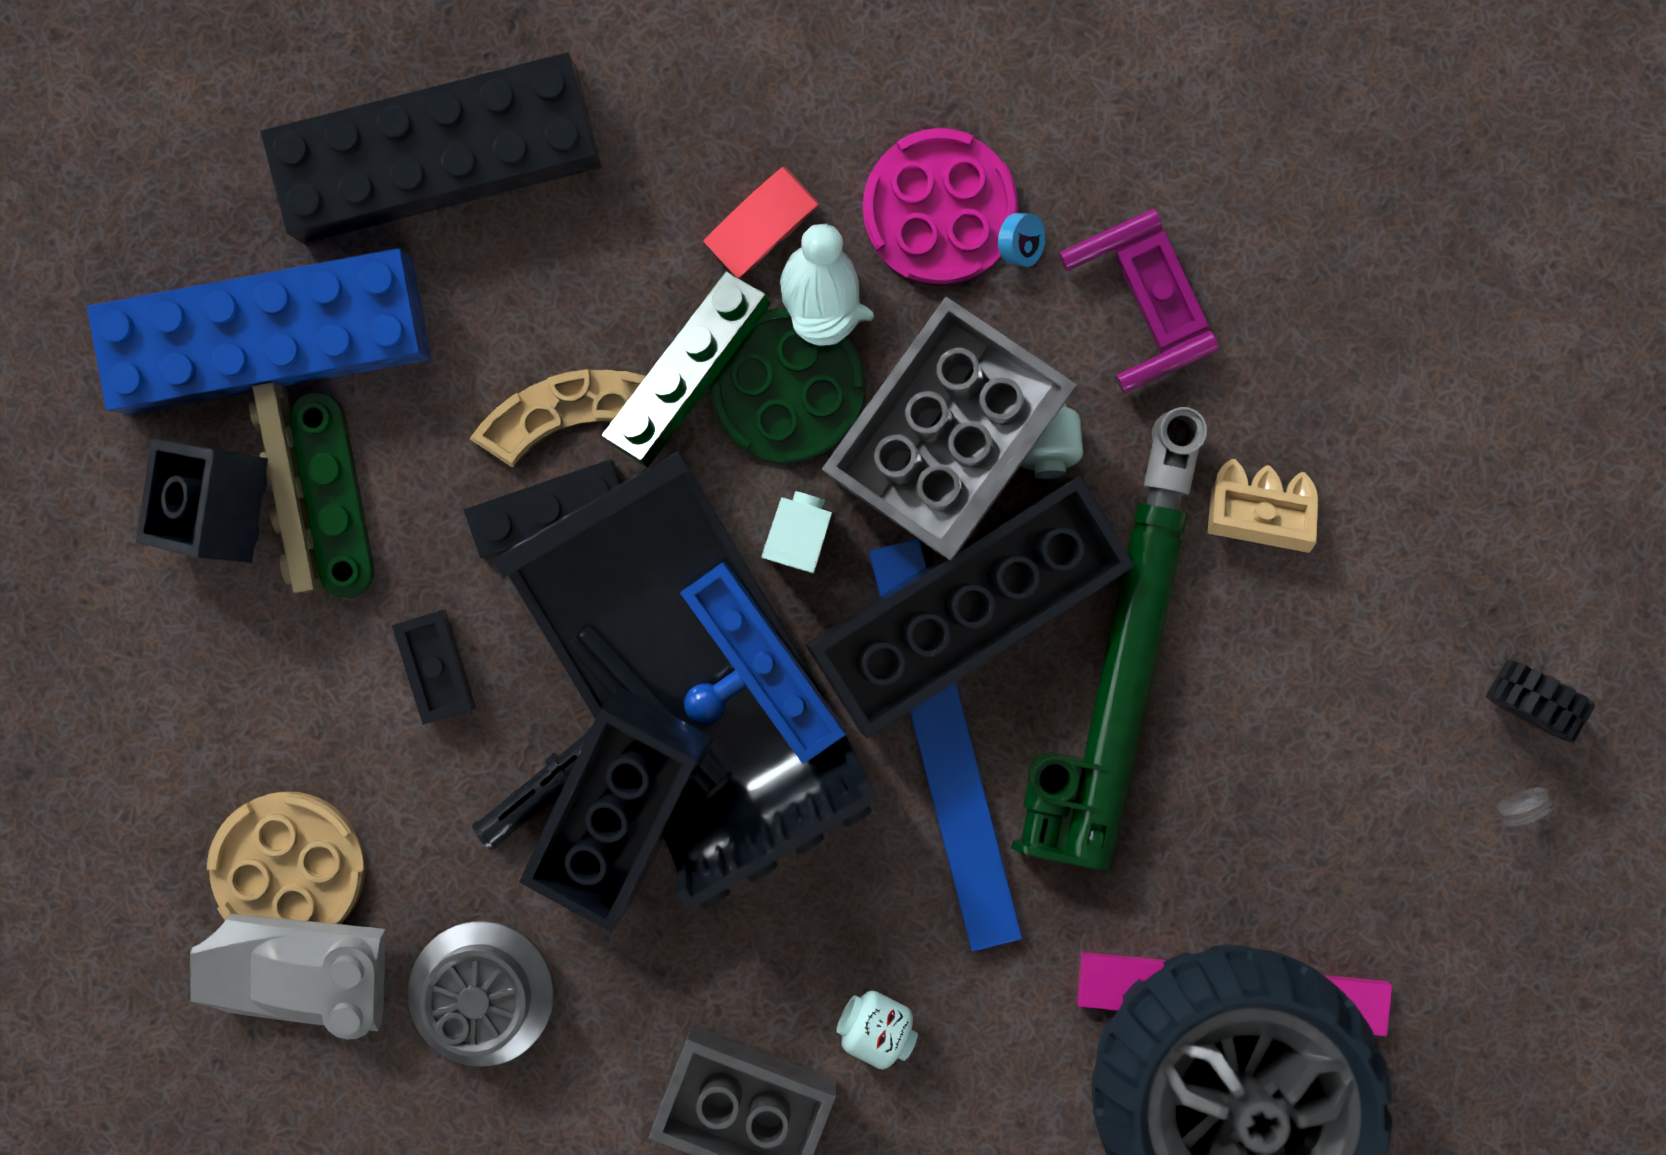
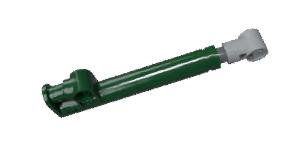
[1011,407,1207,871]

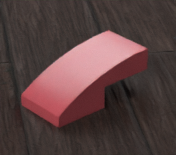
[703,166,820,279]

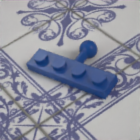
[680,561,847,764]

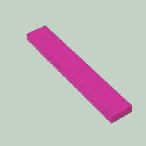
[1076,952,1392,1036]

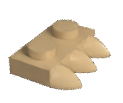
[1208,459,1318,553]

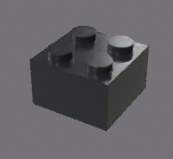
[136,439,269,563]

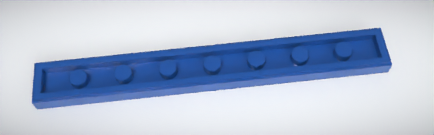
[868,539,1022,952]

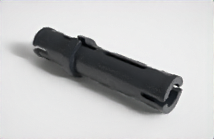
[472,728,591,850]

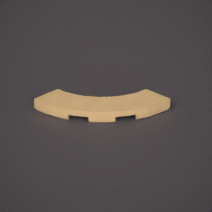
[470,369,646,468]

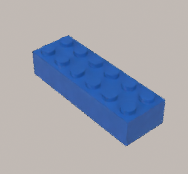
[87,248,431,415]

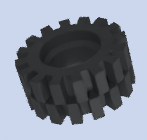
[1486,660,1595,743]

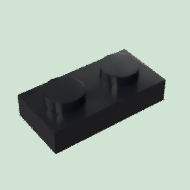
[392,610,476,725]

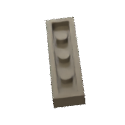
[249,383,326,593]

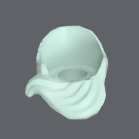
[780,224,874,346]

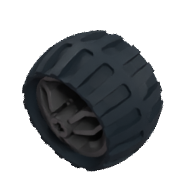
[1091,945,1393,1155]

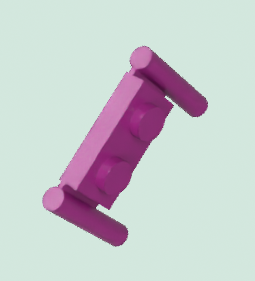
[1058,208,1219,394]

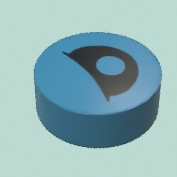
[998,213,1045,267]

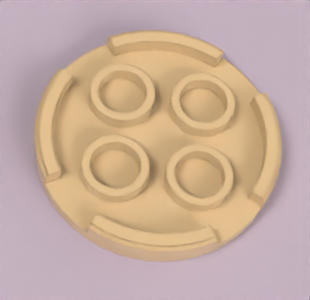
[207,791,365,924]

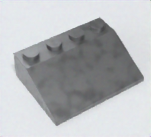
[822,297,1077,562]

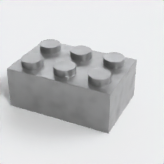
[649,1024,836,1155]

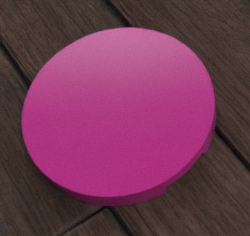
[863,128,1018,286]

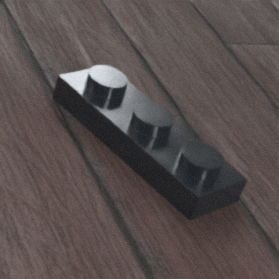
[463,459,620,558]

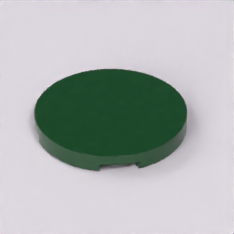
[710,307,865,463]

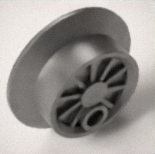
[408,921,554,1067]

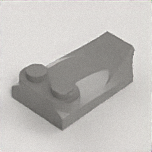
[190,914,386,1040]

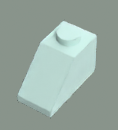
[761,491,832,573]

